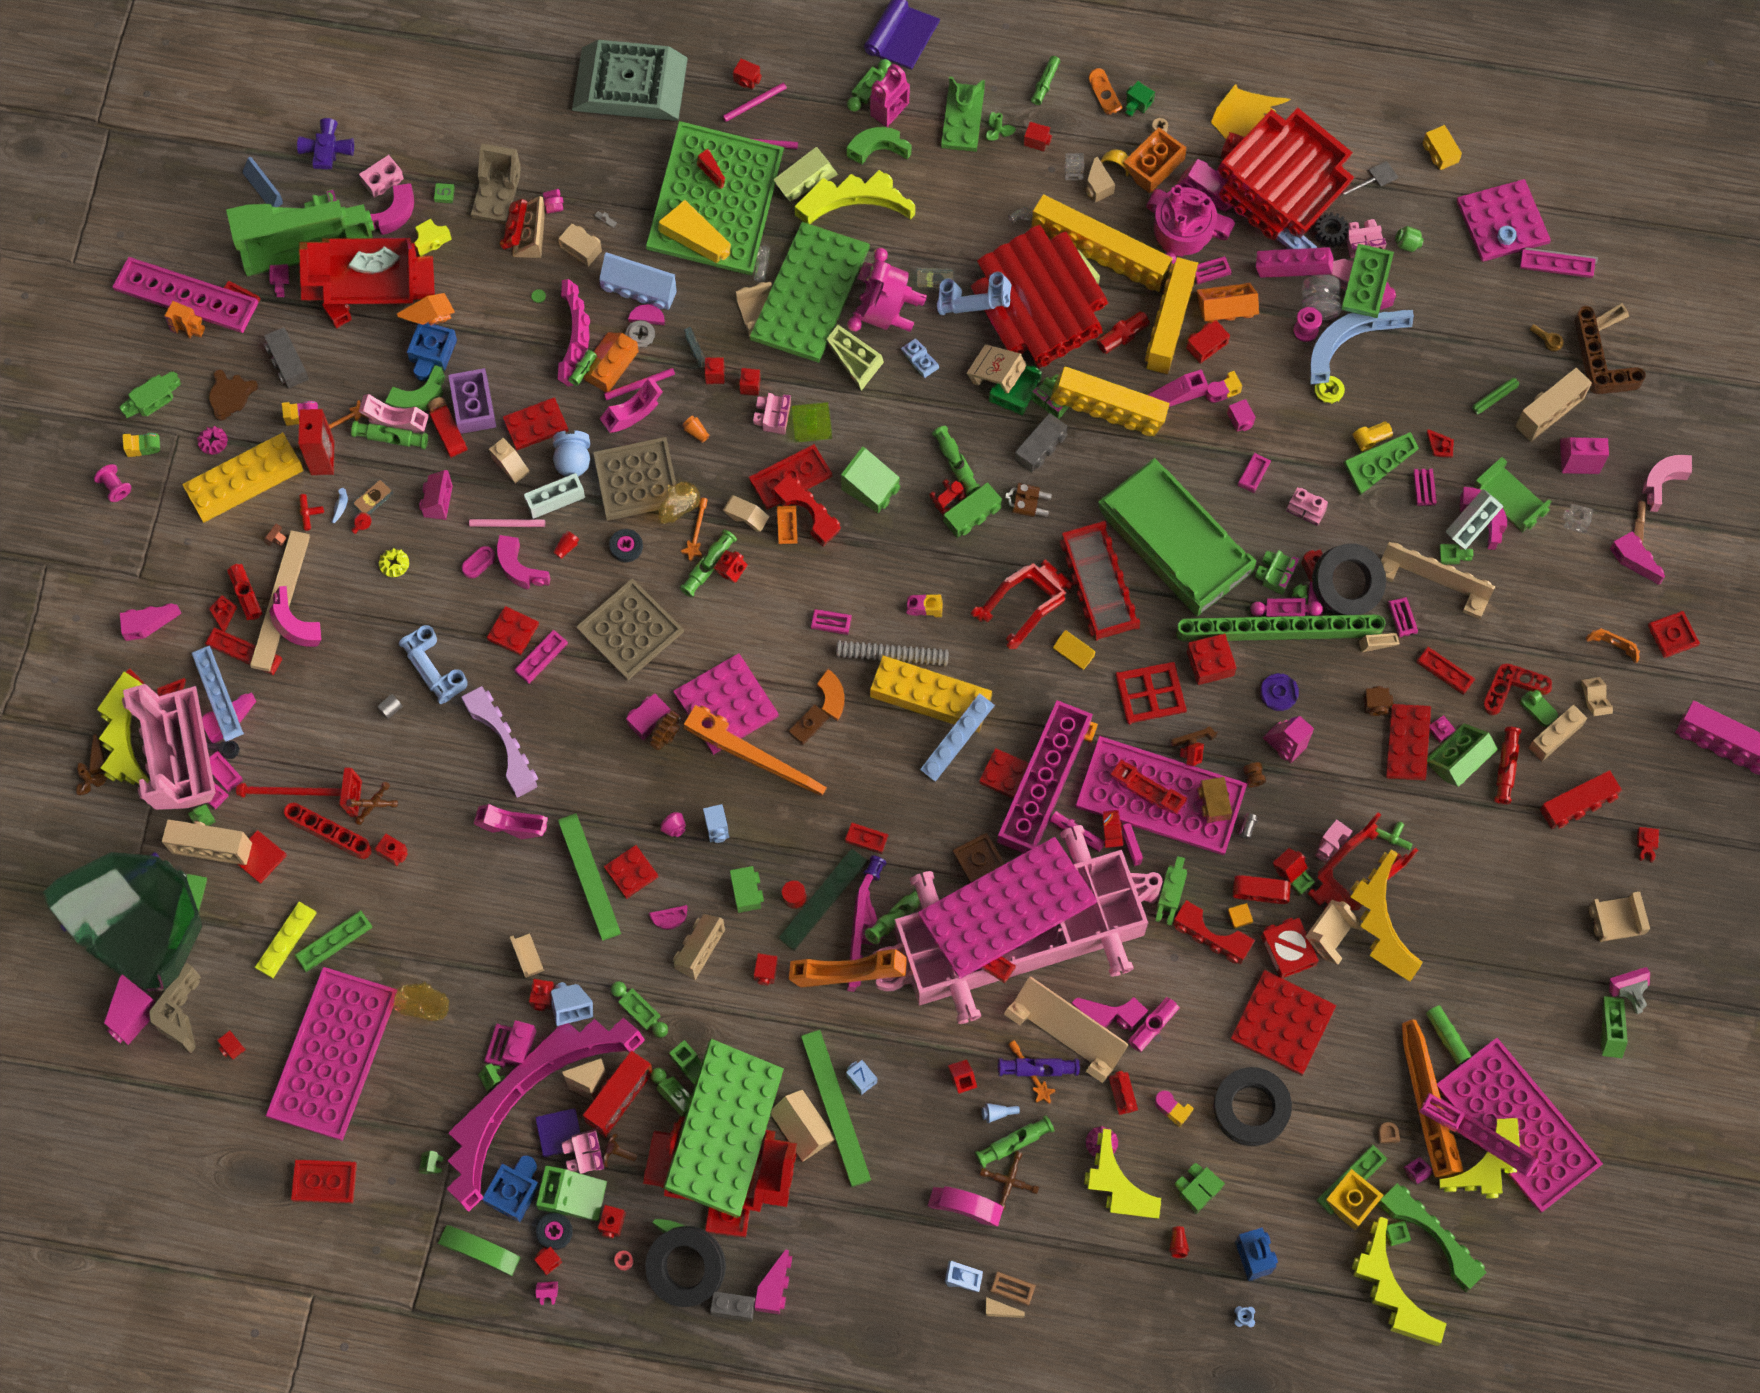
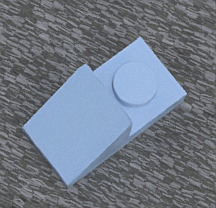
[945,1261,983,1292]

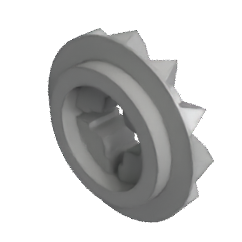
[626,321,655,349]

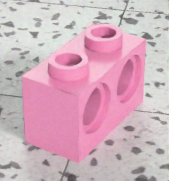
[359,155,404,198]

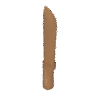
[1634,501,1646,545]

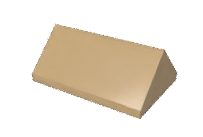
[513,196,545,258]
[563,1059,607,1101]
[770,1090,836,1162]

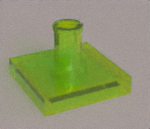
[792,402,832,442]

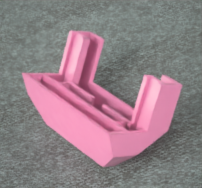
[122,684,216,810]

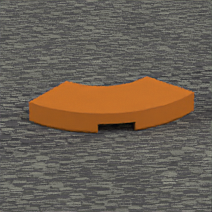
[817,669,844,721]

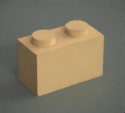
[558,224,602,267]

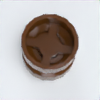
[1243,762,1266,788]

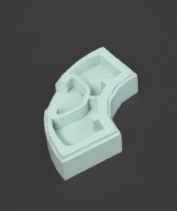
[349,247,400,273]

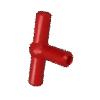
[299,494,324,531]

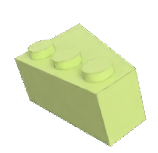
[773,147,838,201]

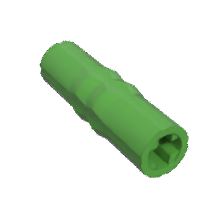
[1426,1005,1472,1065]

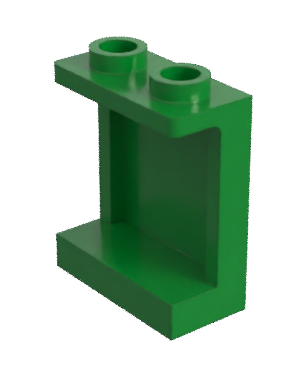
[989,365,1042,416]

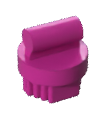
[543,189,564,214]

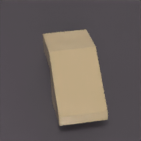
[723,495,770,532]
[1581,677,1613,716]

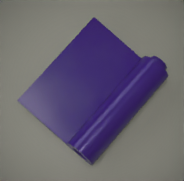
[864,0,940,70]

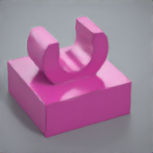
[1430,715,1456,743]
[536,1281,558,1305]

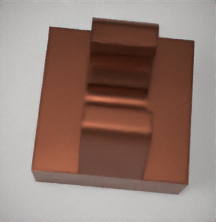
[264,523,286,546]

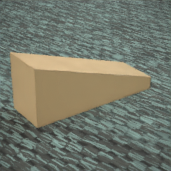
[1596,303,1629,331]
[1359,633,1400,652]
[985,1297,1025,1318]

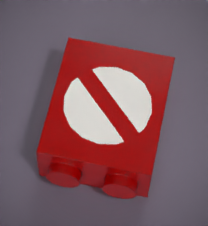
[1261,918,1319,978]

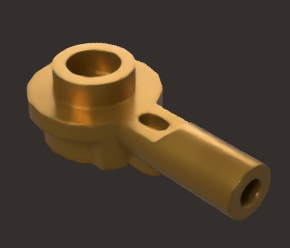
[1530,324,1564,351]

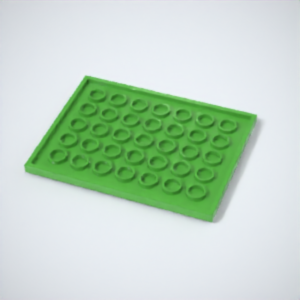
[646,121,784,276]

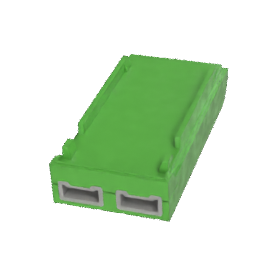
[1098,458,1256,617]

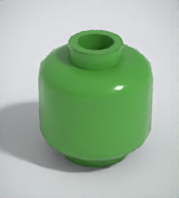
[1395,226,1424,252]

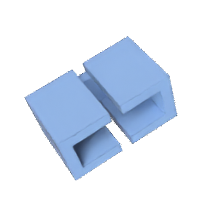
[703,804,729,843]

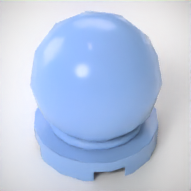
[553,431,590,477]

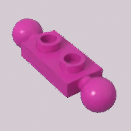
[1250,598,1322,617]

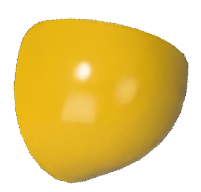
[1101,149,1129,176]

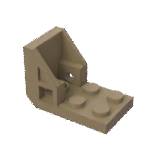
[471,143,521,224]
[149,963,201,1053]

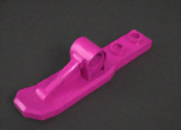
[847,874,884,992]

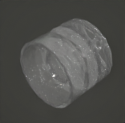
[1302,275,1341,320]

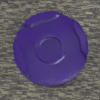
[1260,673,1299,711]

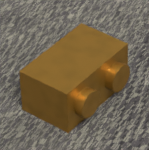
[1197,777,1232,823]

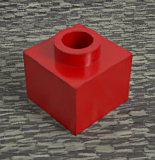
[217,1031,246,1059]
[534,1246,562,1276]

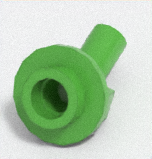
[1292,584,1308,605]

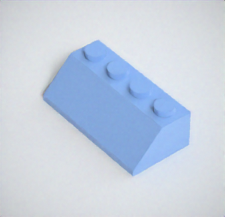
[599,252,677,310]

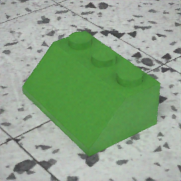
[1427,723,1498,787]

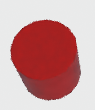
[782,880,807,909]

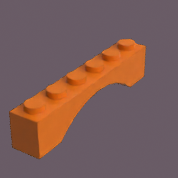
[789,949,907,988]

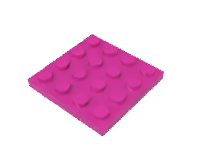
[1456,179,1551,262]
[674,653,779,755]

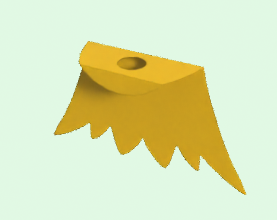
[1211,84,1291,139]

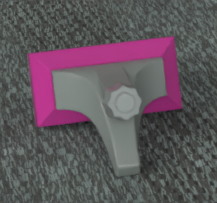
[1609,967,1650,1014]

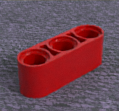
[429,405,468,458]
[1233,875,1291,904]

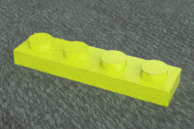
[255,902,316,979]

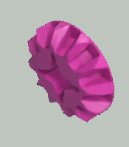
[197,426,228,455]
[1086,1126,1118,1157]

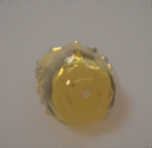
[658,481,700,524]
[393,981,449,1021]

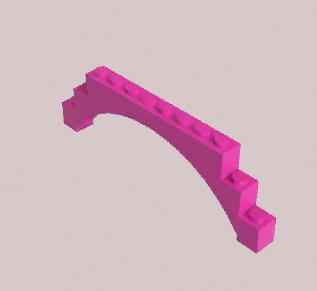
[447,1018,645,1212]

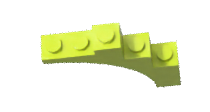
[795,170,915,224]
[97,672,150,785]
[1352,1217,1447,1346]

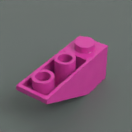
[1148,369,1208,407]
[1610,531,1665,585]
[120,603,181,641]
[202,692,256,743]
[755,1250,792,1314]

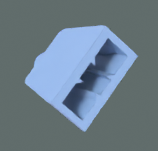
[551,982,593,1026]

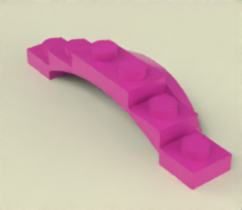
[558,279,590,387]

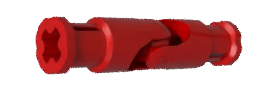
[1494,726,1522,805]

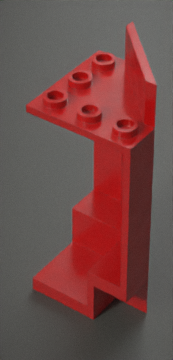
[299,238,435,304]
[643,1116,797,1212]

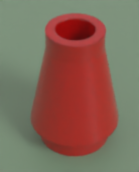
[553,531,580,559]
[1169,1226,1190,1258]

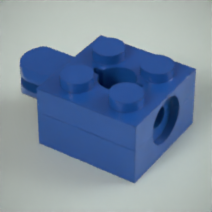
[407,323,457,381]
[482,1156,540,1223]
[1235,1227,1278,1281]

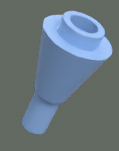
[982,1103,1020,1123]

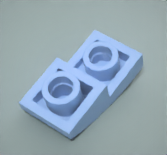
[901,338,939,378]

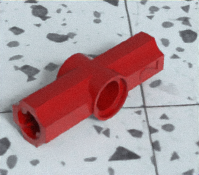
[1097,311,1150,354]
[227,564,263,620]

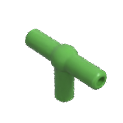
[1375,822,1413,850]

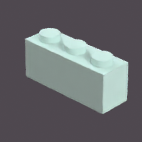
[524,473,585,519]
[1446,489,1503,550]

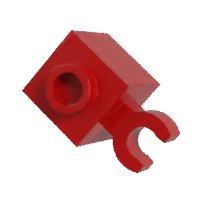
[1221,132,1245,159]
[529,979,555,1011]

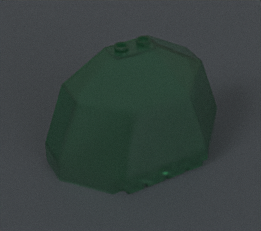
[43,852,202,992]

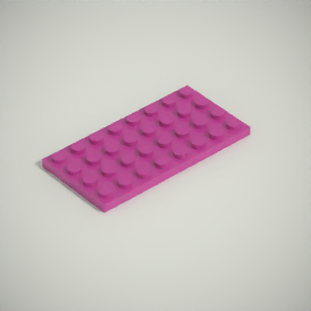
[1076,736,1247,856]
[918,837,1097,979]
[266,967,399,1141]
[1437,1038,1603,1214]

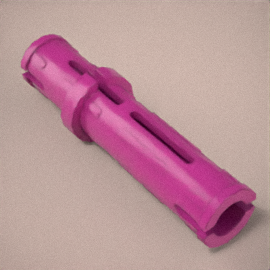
[1050,811,1105,852]

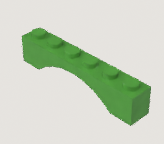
[1377,1183,1487,1292]

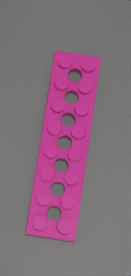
[113,257,259,333]

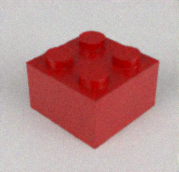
[1187,634,1237,685]

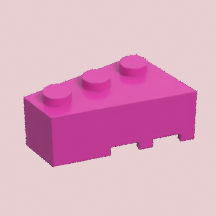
[1177,159,1232,212]
[1263,716,1314,763]

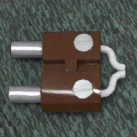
[1005,482,1052,518]

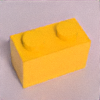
[1423,125,1462,170]

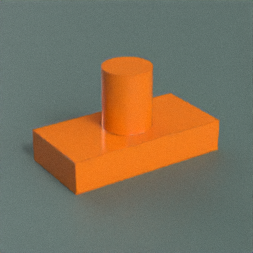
[777,506,797,544]

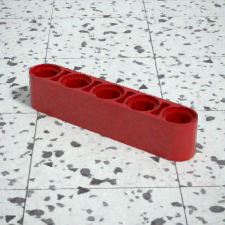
[284,803,372,859]

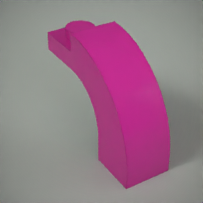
[370,183,414,235]
[600,378,663,433]
[1460,487,1507,550]
[497,535,551,589]
[269,586,321,647]
[928,1186,1004,1227]

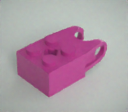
[870,64,910,127]

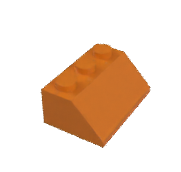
[1123,127,1186,193]
[1197,283,1259,323]
[397,293,455,326]
[583,332,639,393]

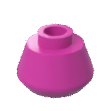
[660,812,686,837]

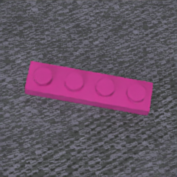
[1520,249,1596,278]

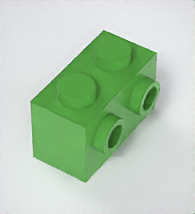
[730,866,764,913]

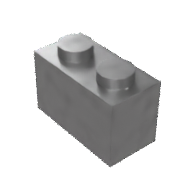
[711,1292,756,1322]

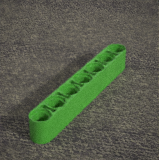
[558,813,621,941]

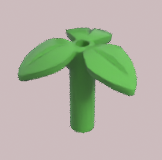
[986,112,1016,141]

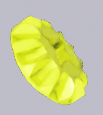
[1315,376,1345,404]
[378,548,409,577]

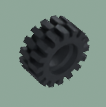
[1314,212,1349,248]

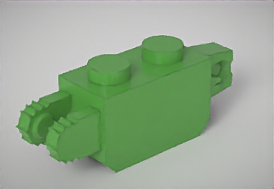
[120,371,181,418]
[1155,856,1187,925]

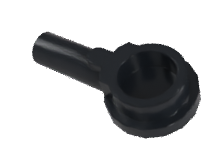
[206,740,240,759]

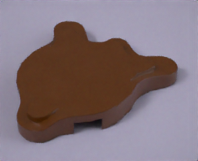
[209,370,258,421]

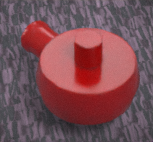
[351,512,372,534]

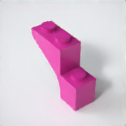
[473,804,548,840]
[1071,997,1148,1032]

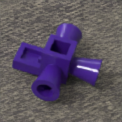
[297,118,354,169]

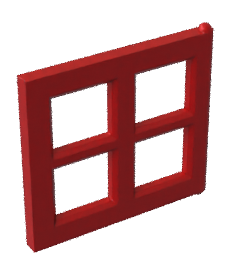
[1115,662,1187,725]

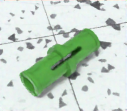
[568,350,597,386]

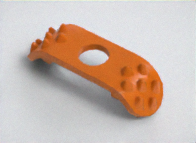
[1088,68,1123,115]
[1585,628,1640,663]

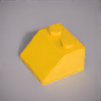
[1326,1169,1384,1230]

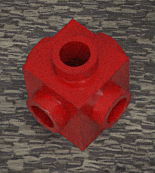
[713,550,748,583]

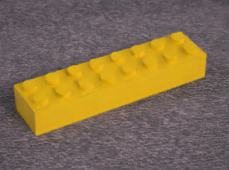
[1031,194,1173,292]

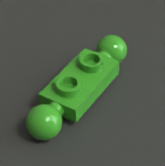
[847,59,891,111]
[611,981,668,1038]
[650,1068,692,1117]

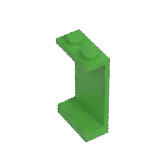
[1473,457,1552,533]

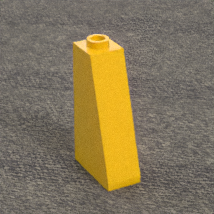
[658,200,731,263]

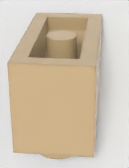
[1086,157,1115,202]
[489,438,529,484]

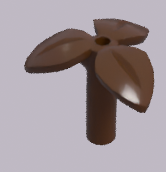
[76,763,107,795]
[603,1133,637,1168]

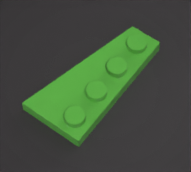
[1344,432,1419,495]

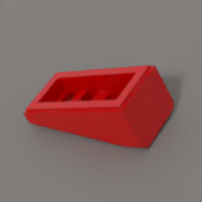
[697,149,725,189]

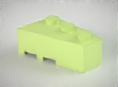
[827,325,884,391]

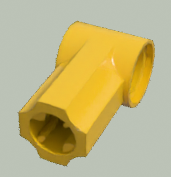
[1352,421,1393,451]

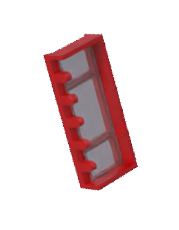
[1060,521,1140,641]

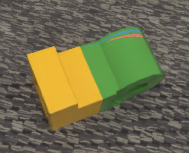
[123,433,160,457]

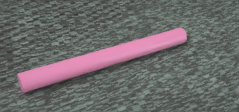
[469,519,545,527]

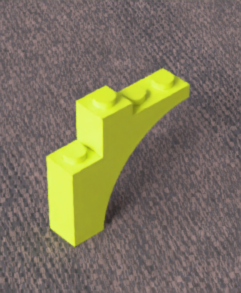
[1439,1118,1520,1199]
[1084,1129,1161,1219]

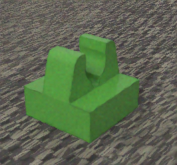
[188,804,216,826]
[478,1063,505,1092]
[419,1151,444,1174]

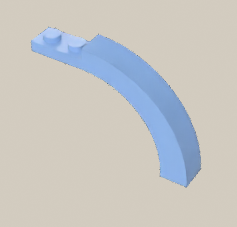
[1310,310,1414,384]

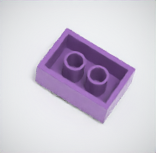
[448,368,496,434]

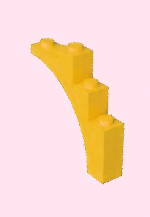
[1351,849,1423,982]

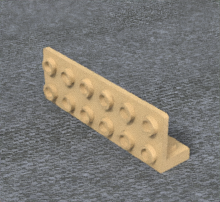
[1381,542,1495,619]
[1004,977,1128,1083]

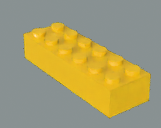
[1145,257,1198,374]
[1050,366,1170,436]
[182,432,304,523]
[870,655,992,733]

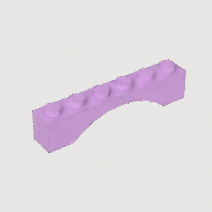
[462,686,538,798]

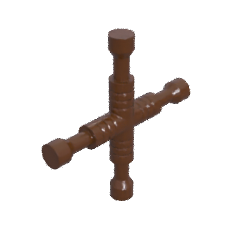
[347,782,398,825]
[980,1151,1039,1211]

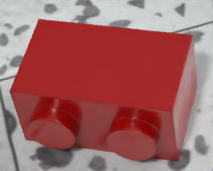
[1186,320,1230,364]

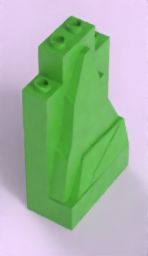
[226,200,375,276]

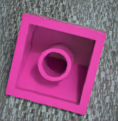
[419,470,453,520]

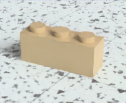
[1529,705,1587,762]

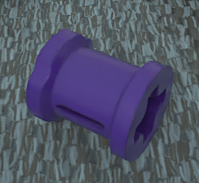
[863,855,887,881]

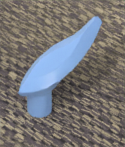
[331,488,348,523]

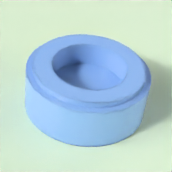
[1497,226,1516,245]

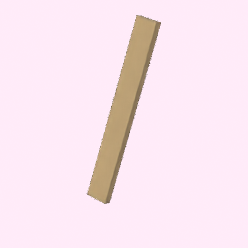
[250,531,310,672]

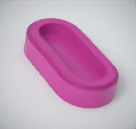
[462,546,495,579]

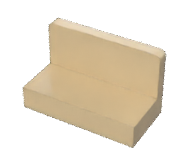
[510,934,544,978]

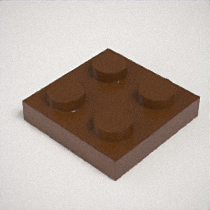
[952,833,1005,883]

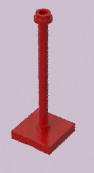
[236,768,362,817]

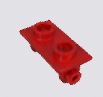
[1109,1071,1138,1115]

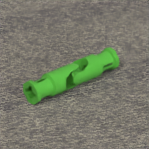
[351,421,428,450]
[932,426,981,496]
[679,529,737,598]
[865,888,921,944]
[975,1115,1054,1168]

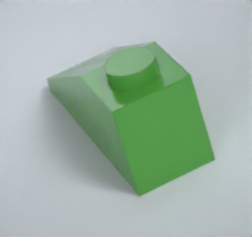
[1601,996,1628,1059]

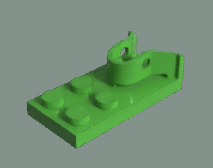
[941,77,985,152]
[1341,244,1394,318]

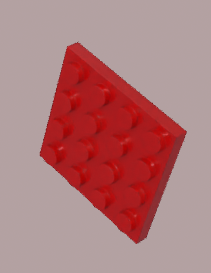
[1230,970,1337,1076]

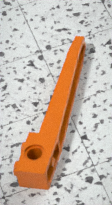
[683,705,827,796]
[1402,1019,1464,1178]

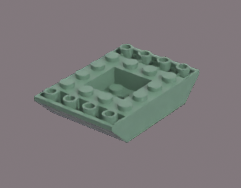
[572,40,688,121]

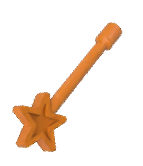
[329,400,369,429]
[681,498,708,562]
[1008,1040,1055,1104]

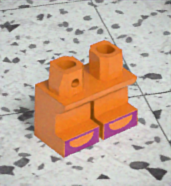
[165,301,205,339]

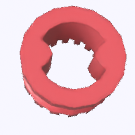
[614,1251,634,1271]

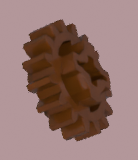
[650,711,681,750]

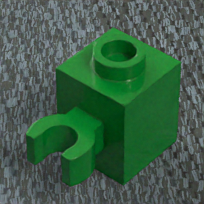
[1125,81,1155,117]

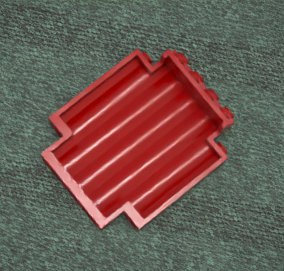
[1217,107,1355,240]
[970,225,1109,369]

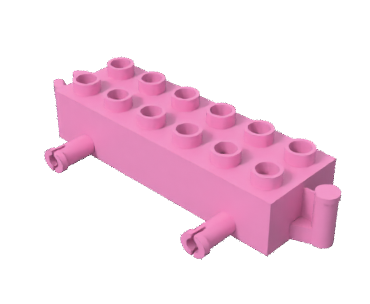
[873,825,1162,1024]

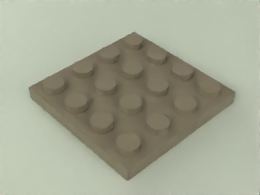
[593,437,681,521]
[576,578,684,681]

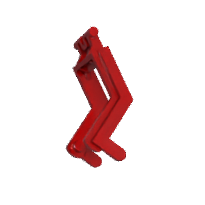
[971,559,1073,649]
[1308,812,1419,911]

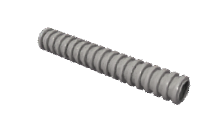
[836,640,949,666]

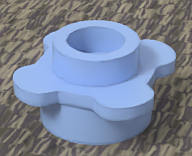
[1235,1306,1255,1327]

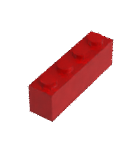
[1540,770,1622,829]

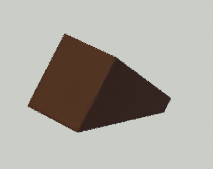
[89,734,105,775]

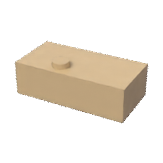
[1515,368,1592,442]
[162,820,252,865]

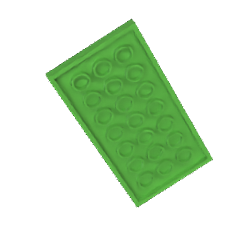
[750,222,870,363]
[663,1039,784,1218]

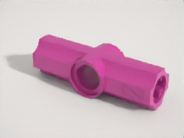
[1128,997,1180,1053]

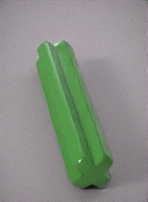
[1472,378,1519,414]

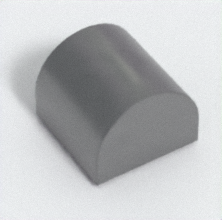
[378,694,402,720]

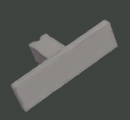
[594,211,617,228]

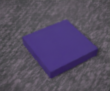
[536,1108,580,1157]

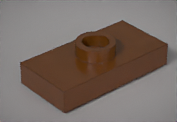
[789,704,829,745]

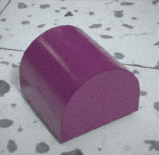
[1404,1157,1433,1185]

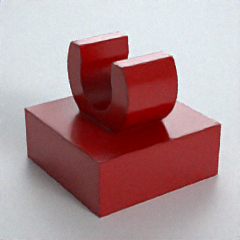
[1180,742,1204,766]

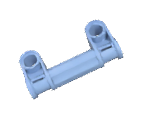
[937,272,1011,315]
[399,625,467,704]

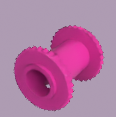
[1293,307,1322,342]
[94,464,131,502]

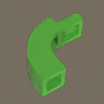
[847,127,912,165]
[385,365,445,412]

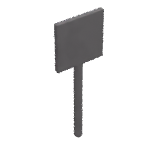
[1342,161,1399,196]

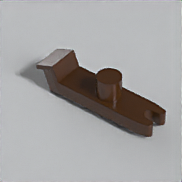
[1170,726,1218,747]

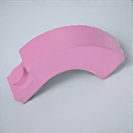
[359,394,429,433]
[1642,455,1692,512]

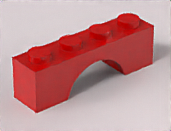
[771,474,841,547]
[1173,900,1255,965]

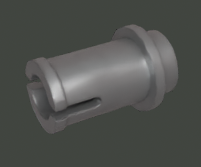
[1239,813,1258,839]

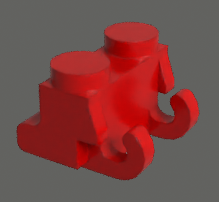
[929,479,966,515]

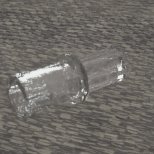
[754,246,770,282]

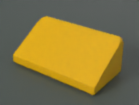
[1053,630,1095,670]

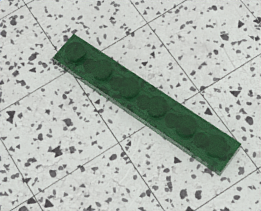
[779,848,867,951]

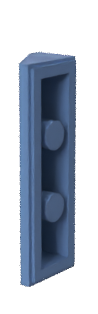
[243,157,283,207]

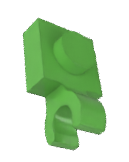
[1440,544,1473,564]

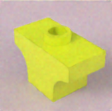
[414,219,452,256]

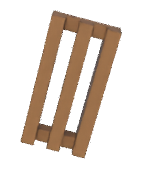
[990,1272,1036,1306]

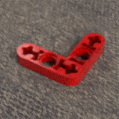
[1484,663,1552,715]

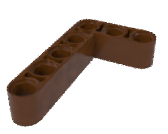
[1574,306,1646,394]

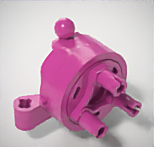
[1146,185,1235,264]
[847,248,927,332]

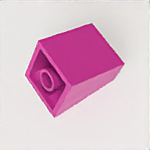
[1560,437,1609,474]
[104,975,156,1045]

